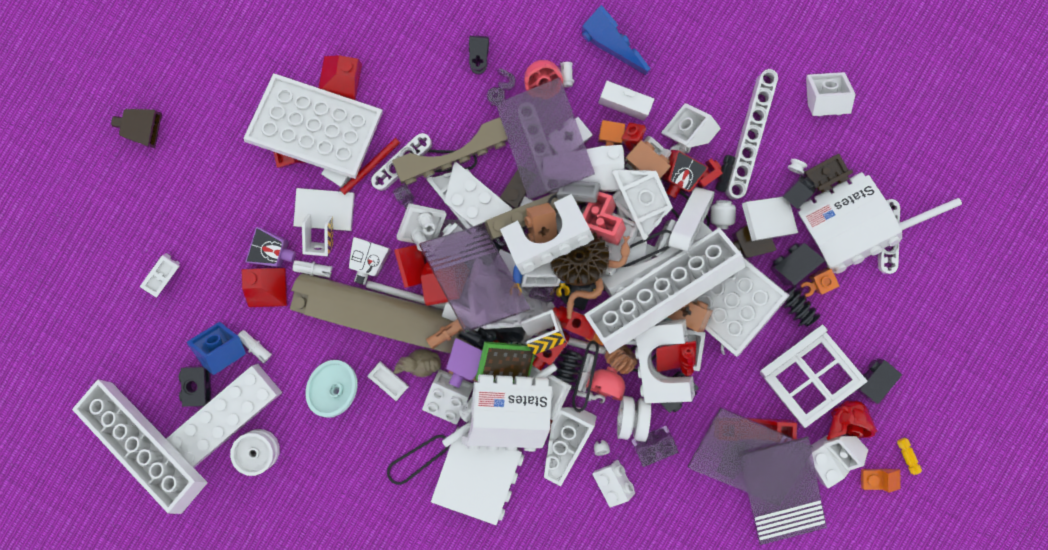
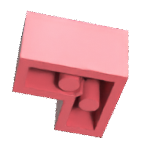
[583,192,626,245]

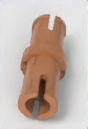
[426,318,466,349]

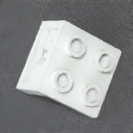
[422,369,474,424]

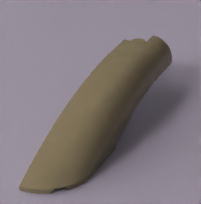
[290,273,480,353]

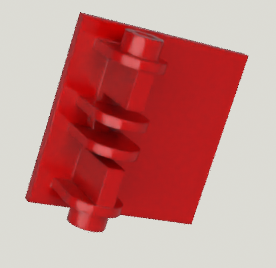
[656,341,696,376]

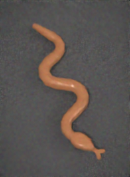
[567,236,630,319]

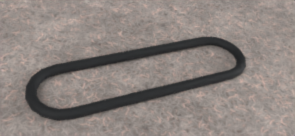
[622,230,672,267]

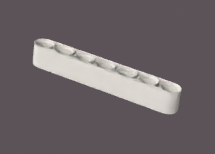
[725,69,778,200]

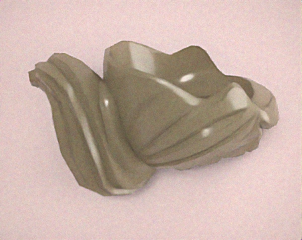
[394,349,441,377]

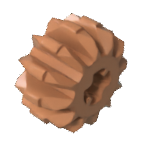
[604,345,638,374]

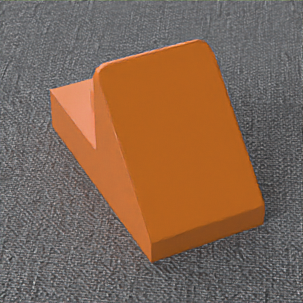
[861,469,900,493]

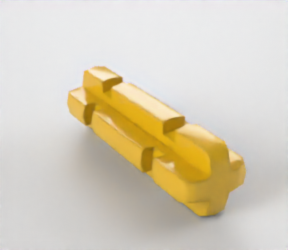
[897,438,922,475]

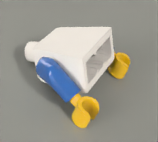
[509,263,570,297]

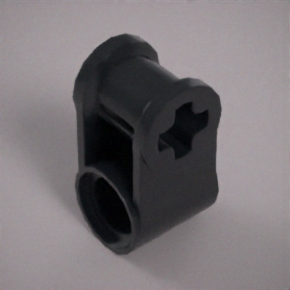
[469,35,489,74]
[492,327,526,343]

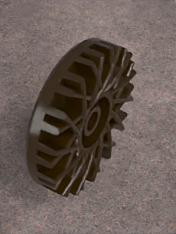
[550,231,609,286]

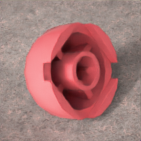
[524,60,563,100]
[586,367,626,401]

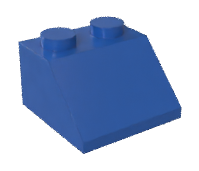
[186,321,246,375]

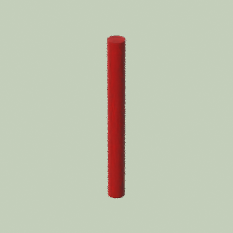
[340,138,400,195]

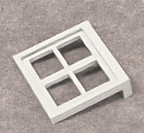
[760,324,868,429]

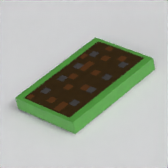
[475,342,534,384]

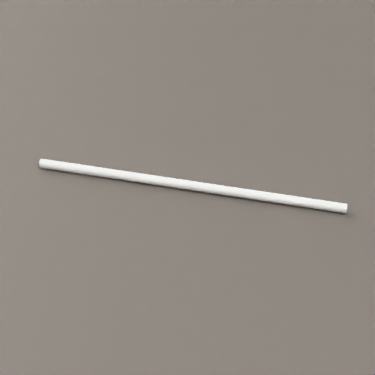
[366,281,606,355]

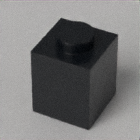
[783,175,816,209]

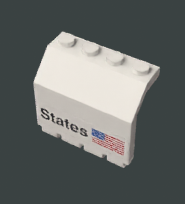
[798,172,902,274]
[462,374,552,451]

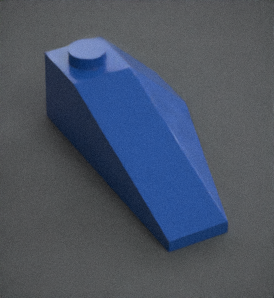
[581,5,651,75]

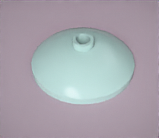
[306,360,357,418]

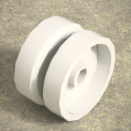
[617,396,651,442]
[230,429,280,476]

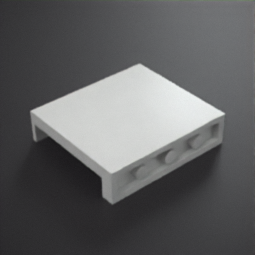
[431,426,524,525]

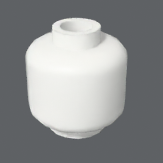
[710,200,736,229]

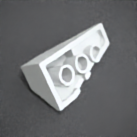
[543,145,624,192]
[544,407,597,486]

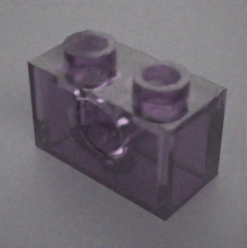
[631,426,679,467]

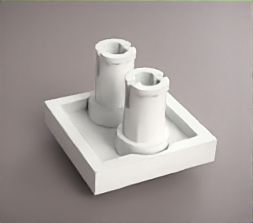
[397,203,446,251]

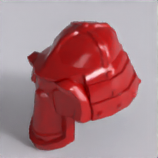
[826,401,877,441]

